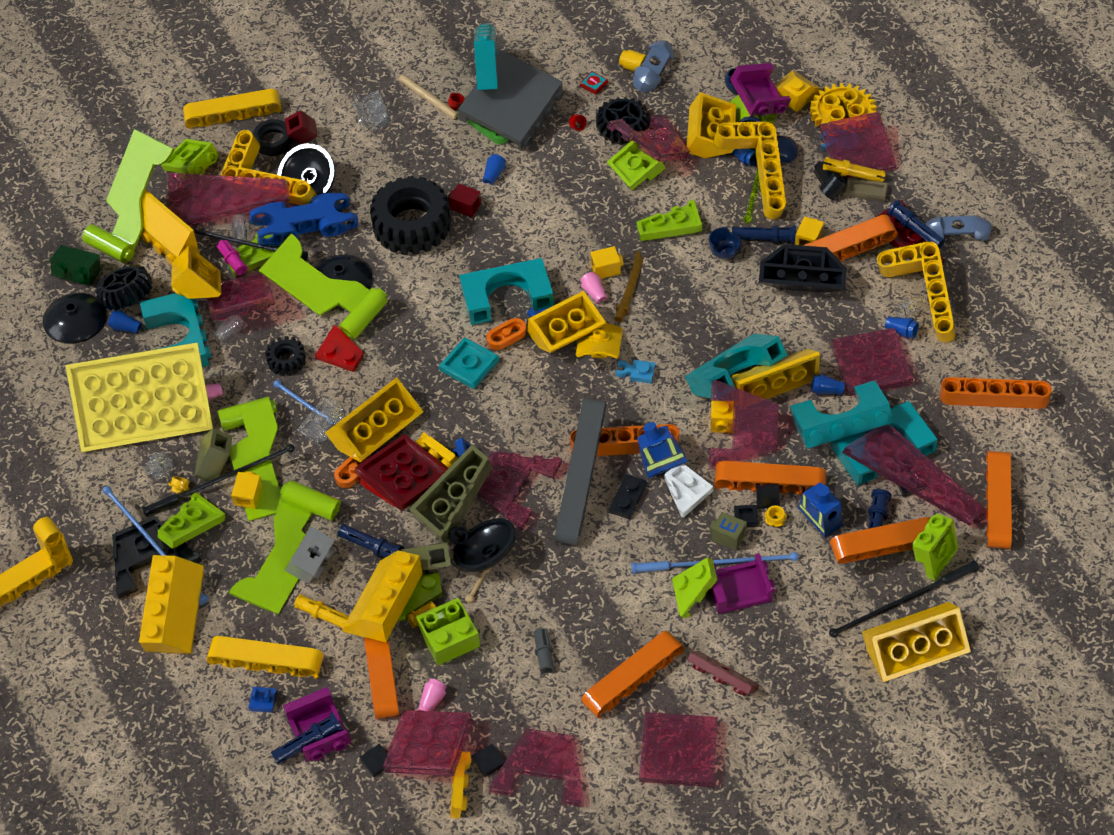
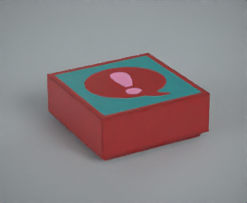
[580,71,608,95]

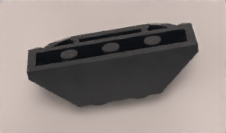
[758,244,847,293]

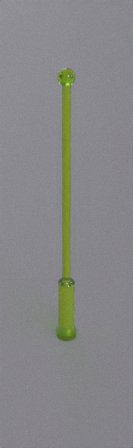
[743,113,777,223]

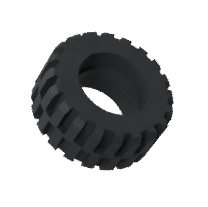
[370,176,451,255]

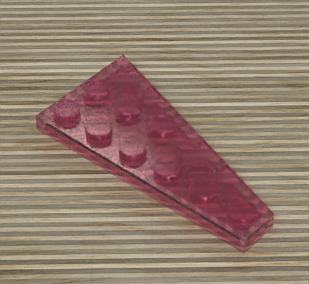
[167,173,290,225]
[842,424,986,526]

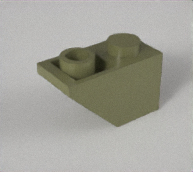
[194,428,233,482]
[401,541,451,570]

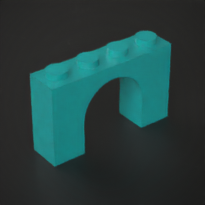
[474,23,498,90]
[459,258,554,325]
[140,293,211,367]
[684,333,788,399]
[790,380,894,449]
[830,401,937,486]

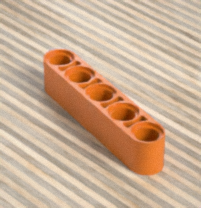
[803,215,898,261]
[940,377,1052,409]
[570,424,680,456]
[986,451,1012,549]
[714,461,827,495]
[829,517,931,564]
[581,630,684,718]
[364,637,399,719]

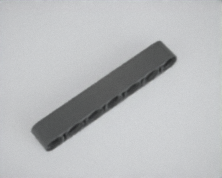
[555,397,607,546]

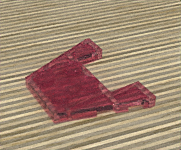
[607,115,690,162]
[708,380,779,468]
[477,451,562,530]
[489,728,584,807]

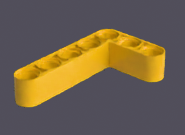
[714,122,786,220]
[221,130,317,205]
[877,242,956,343]
[0,517,73,609]

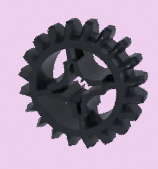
[596,96,650,145]
[95,264,153,311]

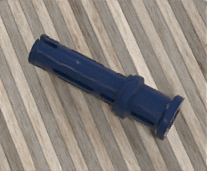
[887,200,945,249]
[732,225,796,244]
[868,489,892,529]
[337,523,405,558]
[271,712,343,765]

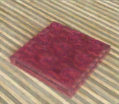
[819,112,896,180]
[206,272,275,321]
[831,328,913,396]
[383,710,473,776]
[639,712,718,787]

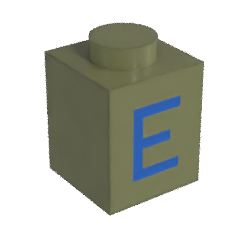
[709,512,747,551]

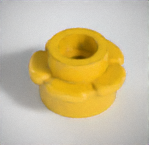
[168,476,190,494]
[764,505,787,527]

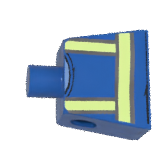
[637,422,688,478]
[798,483,843,537]

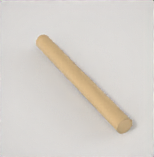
[399,74,459,120]

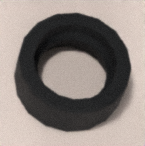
[253,119,292,156]

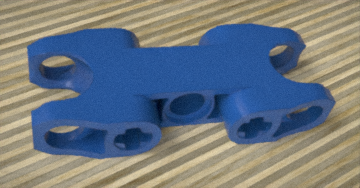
[249,193,358,246]

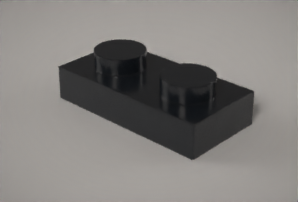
[609,474,647,520]

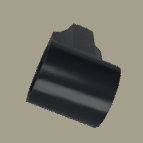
[814,161,847,200]

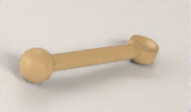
[465,568,491,603]

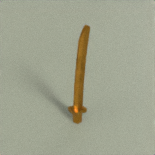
[614,251,643,323]

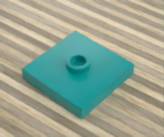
[439,337,500,389]

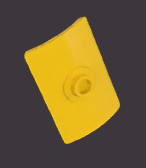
[576,323,623,359]

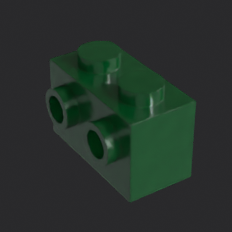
[50,245,101,285]

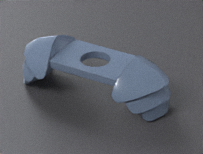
[633,40,674,92]
[926,215,992,241]

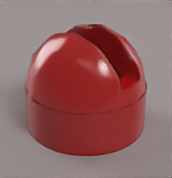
[448,92,465,110]
[569,114,587,131]

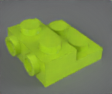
[607,135,666,191]
[161,138,219,181]
[913,513,959,581]

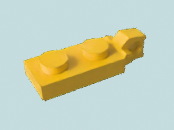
[415,432,458,469]
[450,751,471,818]

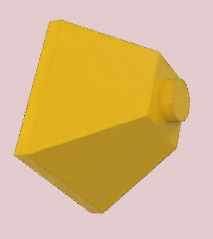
[775,70,823,112]

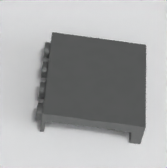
[458,50,564,151]

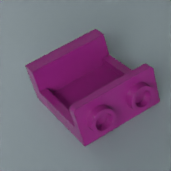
[730,63,791,116]
[710,553,776,614]
[283,687,351,762]

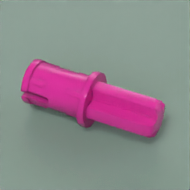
[217,240,248,275]

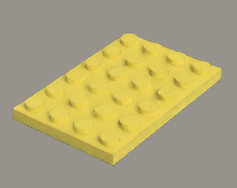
[65,342,213,452]

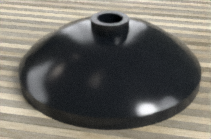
[278,144,336,195]
[314,254,372,289]
[43,293,106,344]
[453,518,517,572]

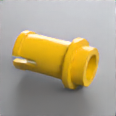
[407,601,436,628]

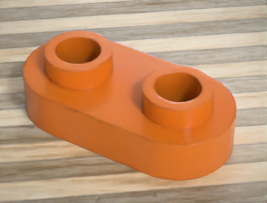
[486,318,527,350]
[334,455,371,488]

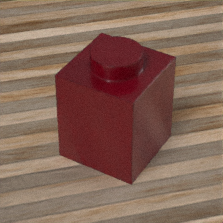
[285,110,318,144]
[448,183,482,218]

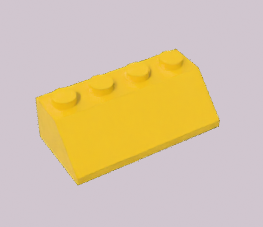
[141,189,200,266]
[729,349,820,409]
[325,377,424,462]
[342,550,423,643]
[139,555,205,654]
[862,602,971,682]

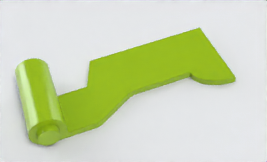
[82,129,175,263]
[259,233,388,340]
[217,396,282,521]
[229,480,341,614]

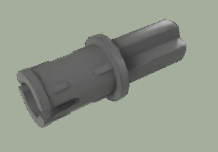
[534,627,555,674]

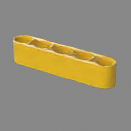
[183,89,282,129]
[206,636,324,679]

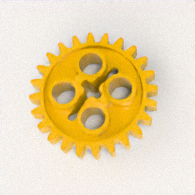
[810,83,876,134]

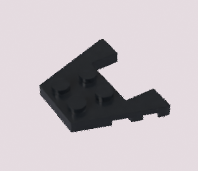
[112,516,202,599]

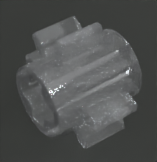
[145,451,174,480]

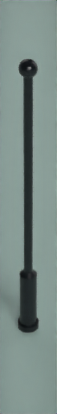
[192,228,308,261]
[142,444,295,517]
[829,560,979,637]

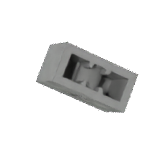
[285,526,335,583]

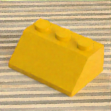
[686,92,736,158]
[171,245,221,299]
[528,291,606,353]

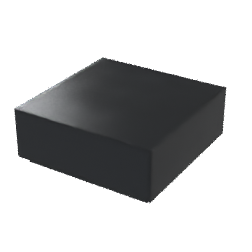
[756,484,780,509]
[734,505,758,527]
[360,743,394,777]
[472,744,505,777]

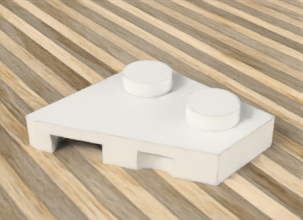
[665,464,713,518]

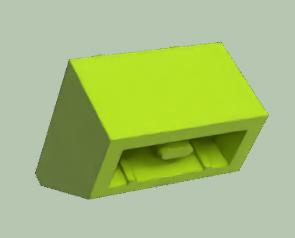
[416,598,480,666]

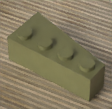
[409,444,493,543]

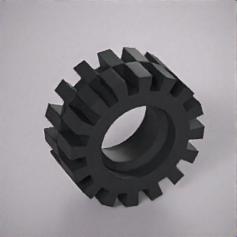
[265,336,306,376]

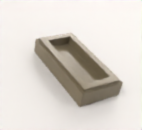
[844,177,889,202]

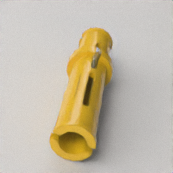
[823,157,885,182]
[294,594,349,628]

